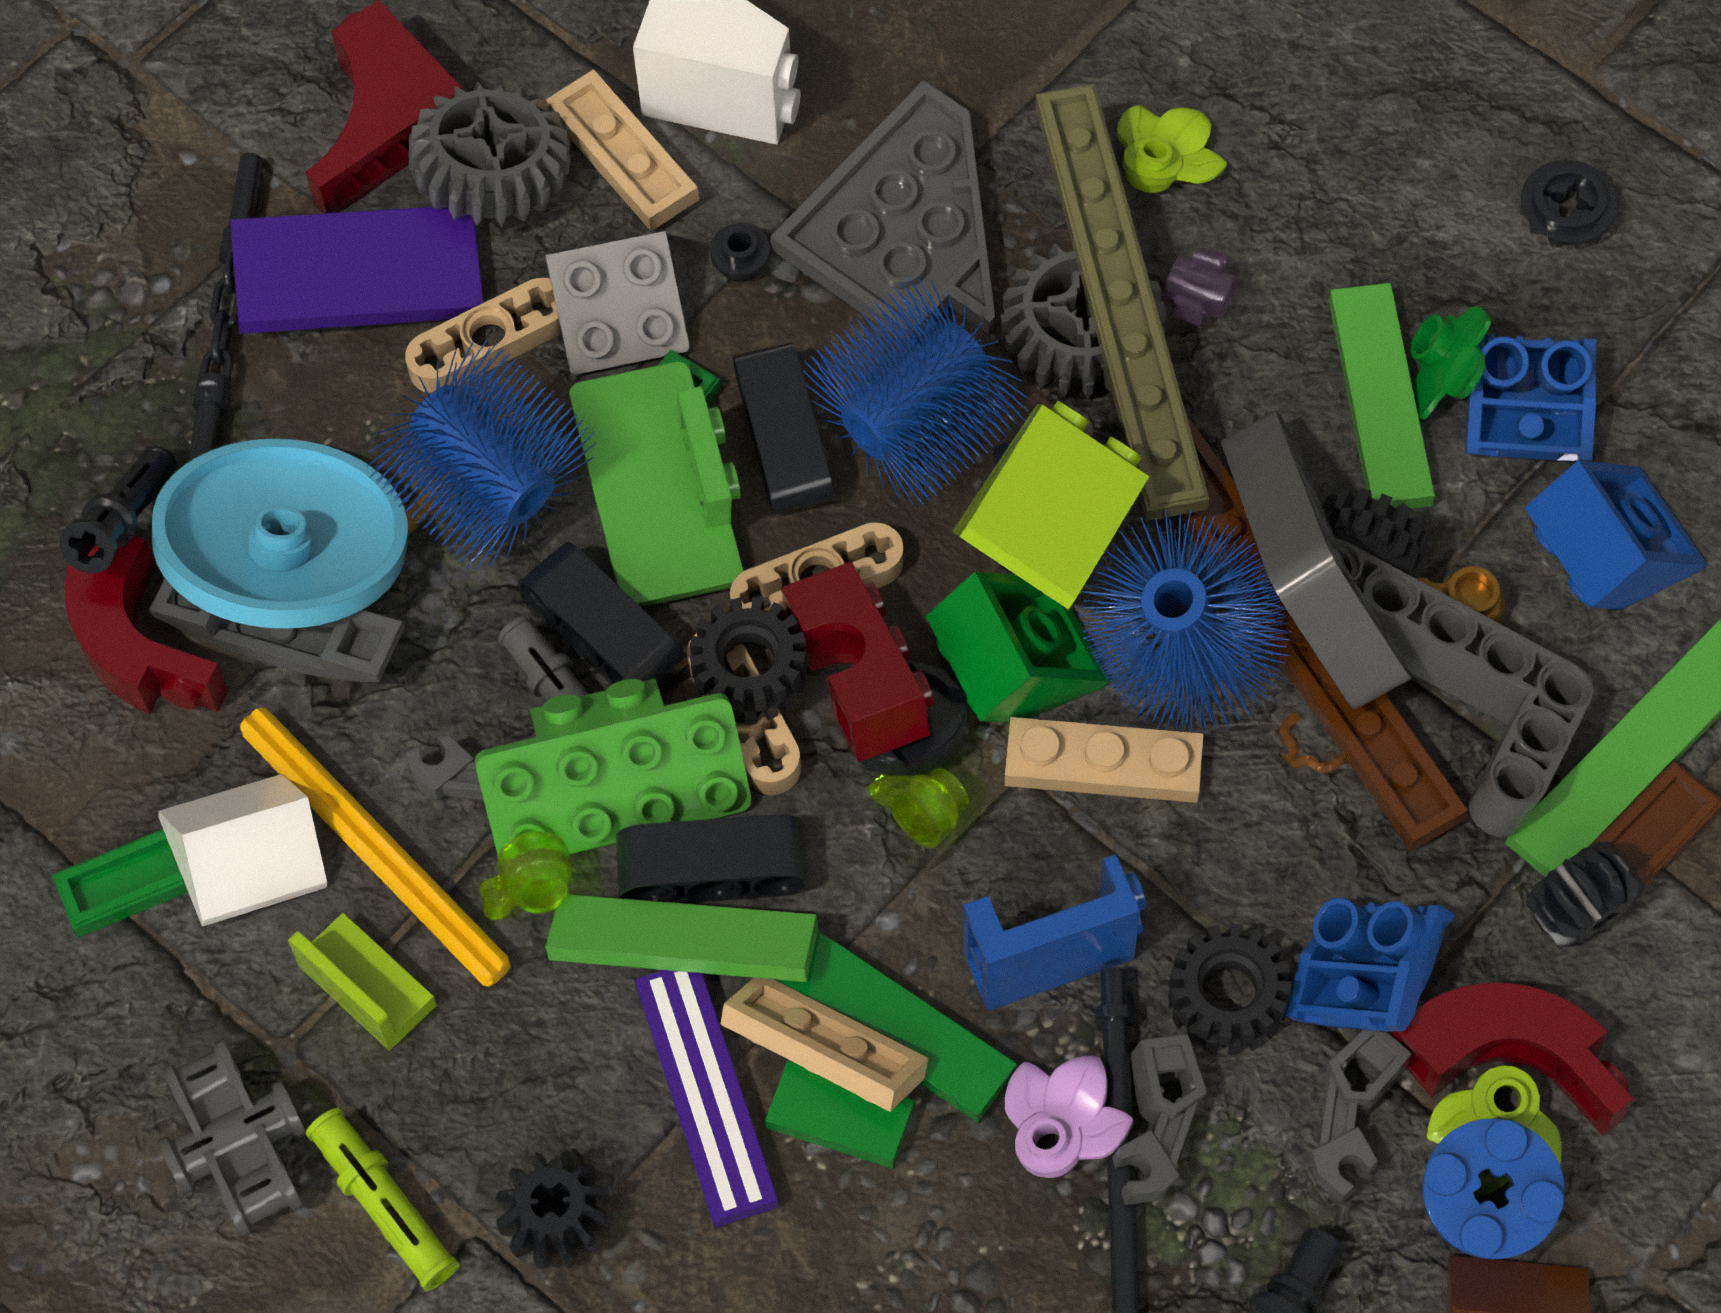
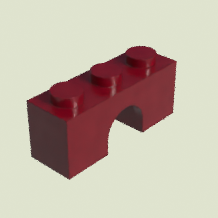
[781,561,934,763]

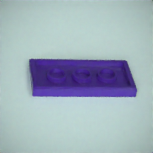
[230,207,483,334]

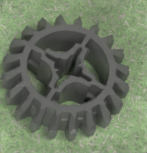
[409,81,570,227]
[1001,242,1167,399]

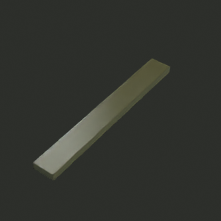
[1035,83,1209,521]

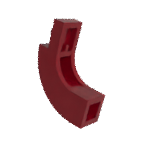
[65,536,229,714]
[1392,983,1634,1136]

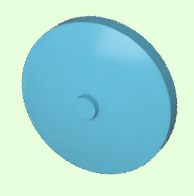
[152,439,408,629]

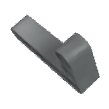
[1221,410,1412,710]
[1335,537,1593,837]

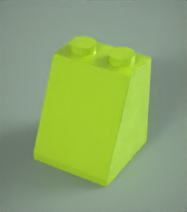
[952,401,1150,610]

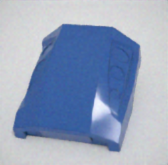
[1465,334,1597,462]
[1286,898,1454,1032]

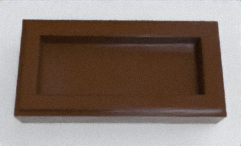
[1590,761,1721,890]

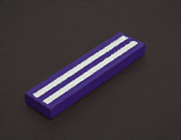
[634,970,779,1229]

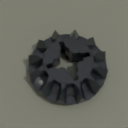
[1520,160,1618,250]

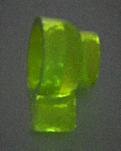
[868,768,969,848]
[479,831,572,920]

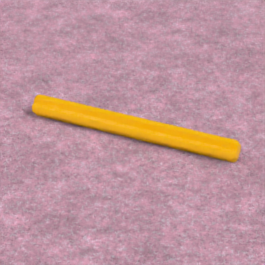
[240,707,511,987]

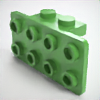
[569,362,743,607]
[475,679,752,868]

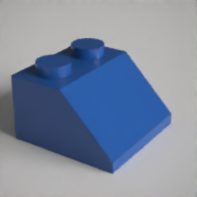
[1525,460,1708,609]

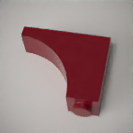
[305,0,464,214]

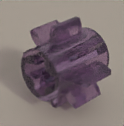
[1164,246,1238,327]

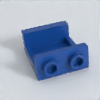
[963,854,1146,1012]

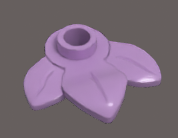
[1005,1055,1134,1178]

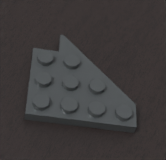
[770,80,995,346]

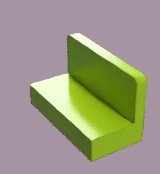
[288,913,437,1051]

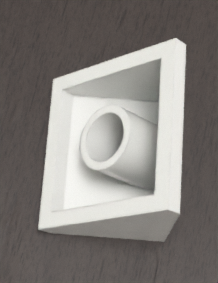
[158,774,327,927]

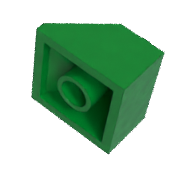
[926,571,1110,722]

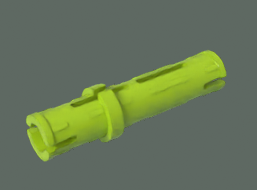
[305,1108,460,1292]

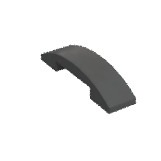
[149,578,405,682]

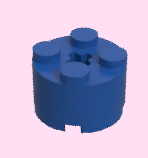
[1422,1118,1564,1260]

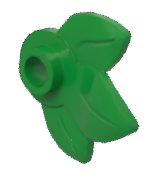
[1411,306,1491,420]

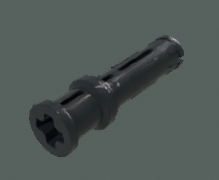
[60,445,177,574]

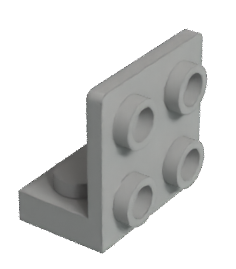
[545,231,689,374]

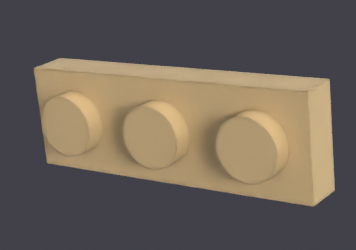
[545,69,699,231]
[1004,717,1203,803]
[721,978,929,1112]

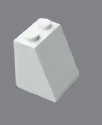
[633,0,801,145]

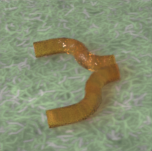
[1280,711,1346,773]

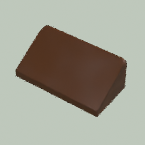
[1446,1255,1591,1313]

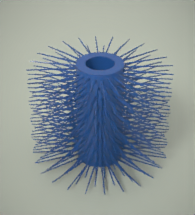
[803,276,1028,506]
[366,339,597,570]
[1078,509,1291,736]

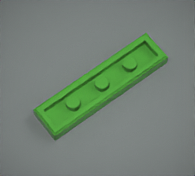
[1329,283,1435,509]
[545,894,819,982]

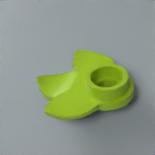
[1116,105,1227,193]
[1427,1065,1562,1198]

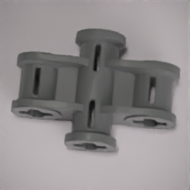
[157,1039,306,1237]

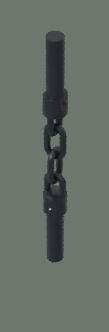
[188,153,264,462]

